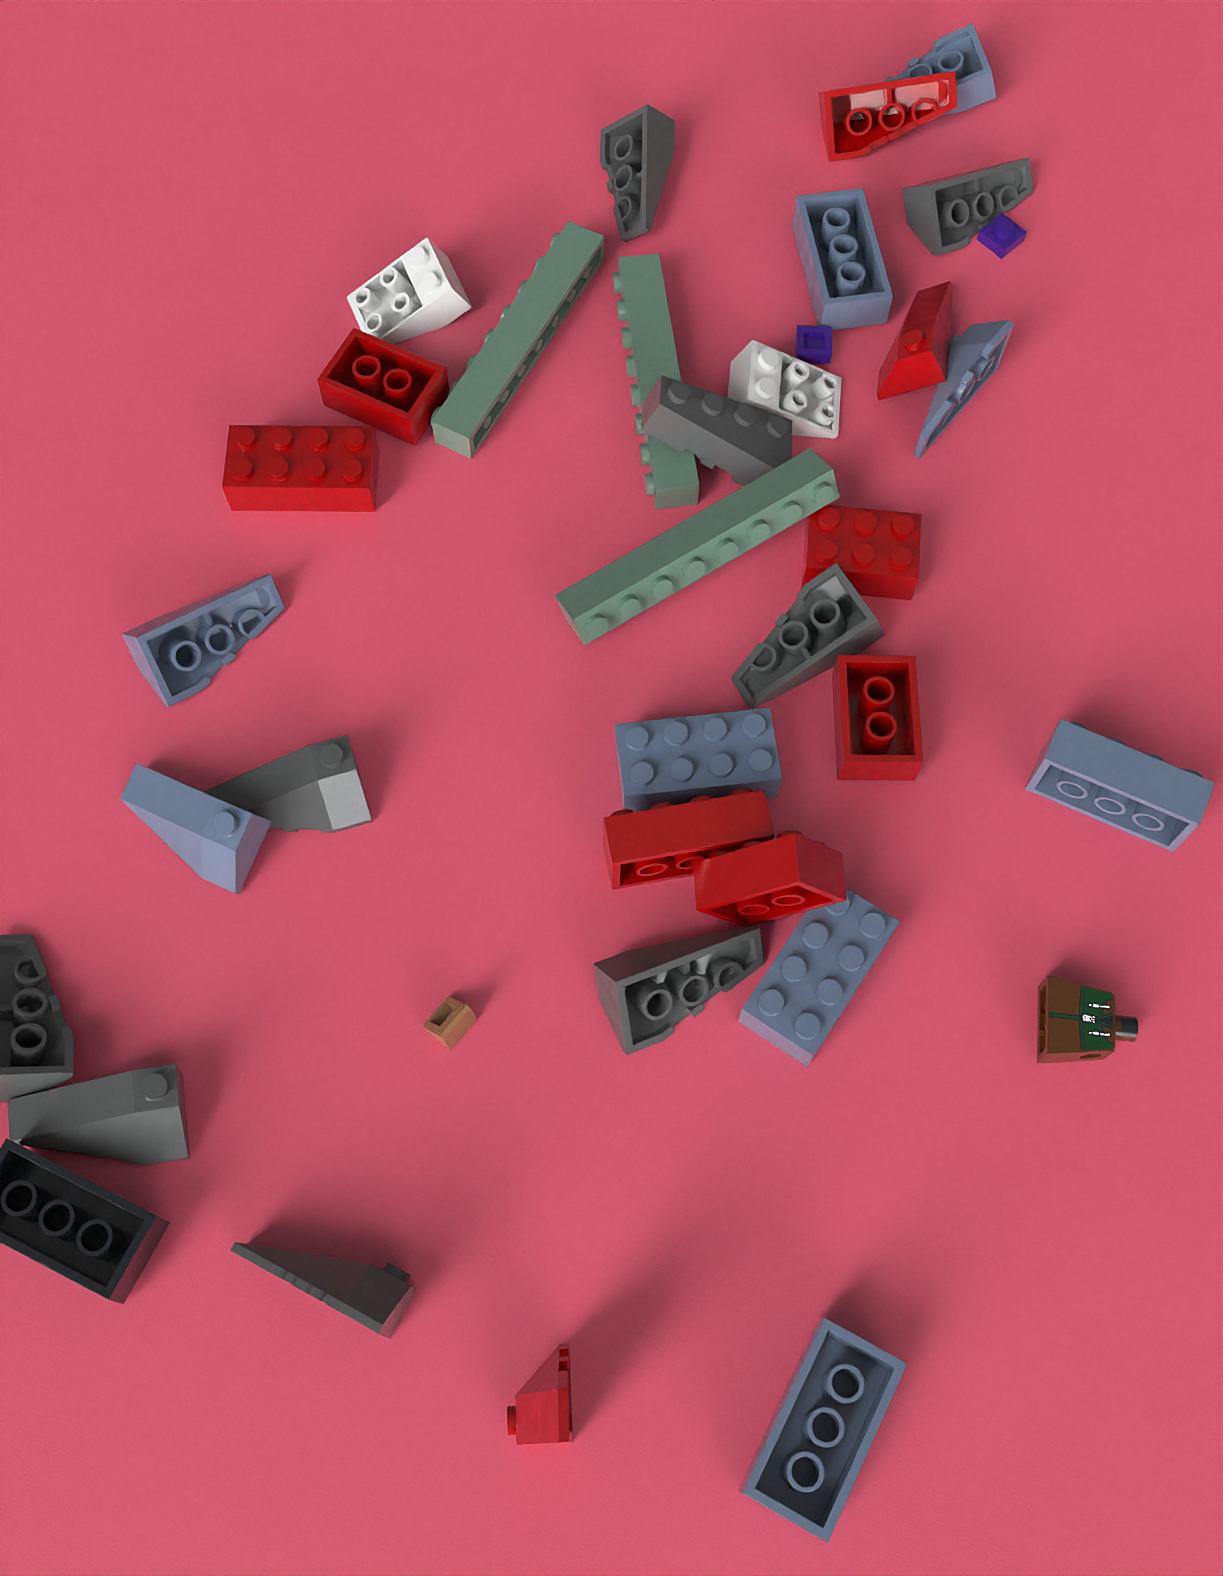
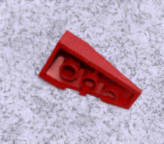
[818,71,957,162]
[877,281,953,400]
[507,1344,573,1445]

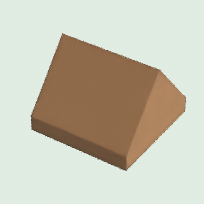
[423,996,478,1051]

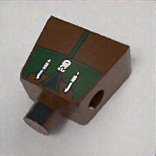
[1037,976,1138,1063]

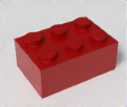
[317,328,450,446]
[801,505,922,600]
[832,655,923,781]
[694,831,847,927]

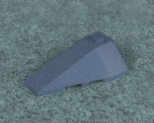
[883,23,997,116]
[914,320,1014,459]
[122,574,285,707]
[120,763,272,894]

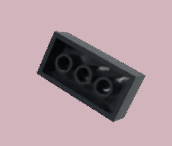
[0,1138,170,1304]

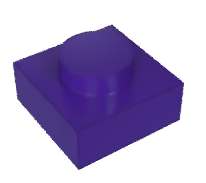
[977,213,1027,259]
[795,325,832,364]

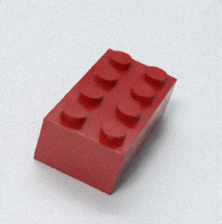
[222,425,380,512]
[603,789,775,890]

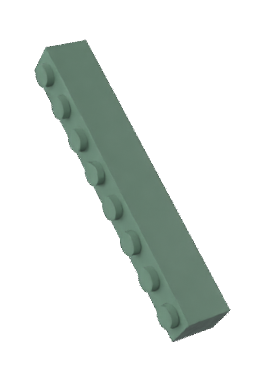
[430,221,604,459]
[612,253,699,509]
[554,448,840,646]

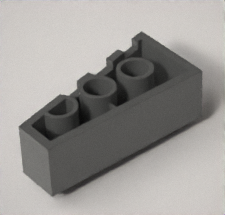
[641,375,792,486]

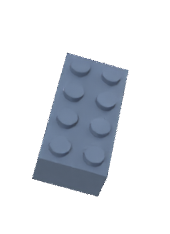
[792,188,893,330]
[615,708,782,812]
[1025,719,1215,852]
[738,888,900,1067]
[738,1318,907,1542]

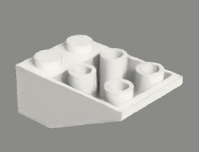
[347,237,472,344]
[728,340,842,439]

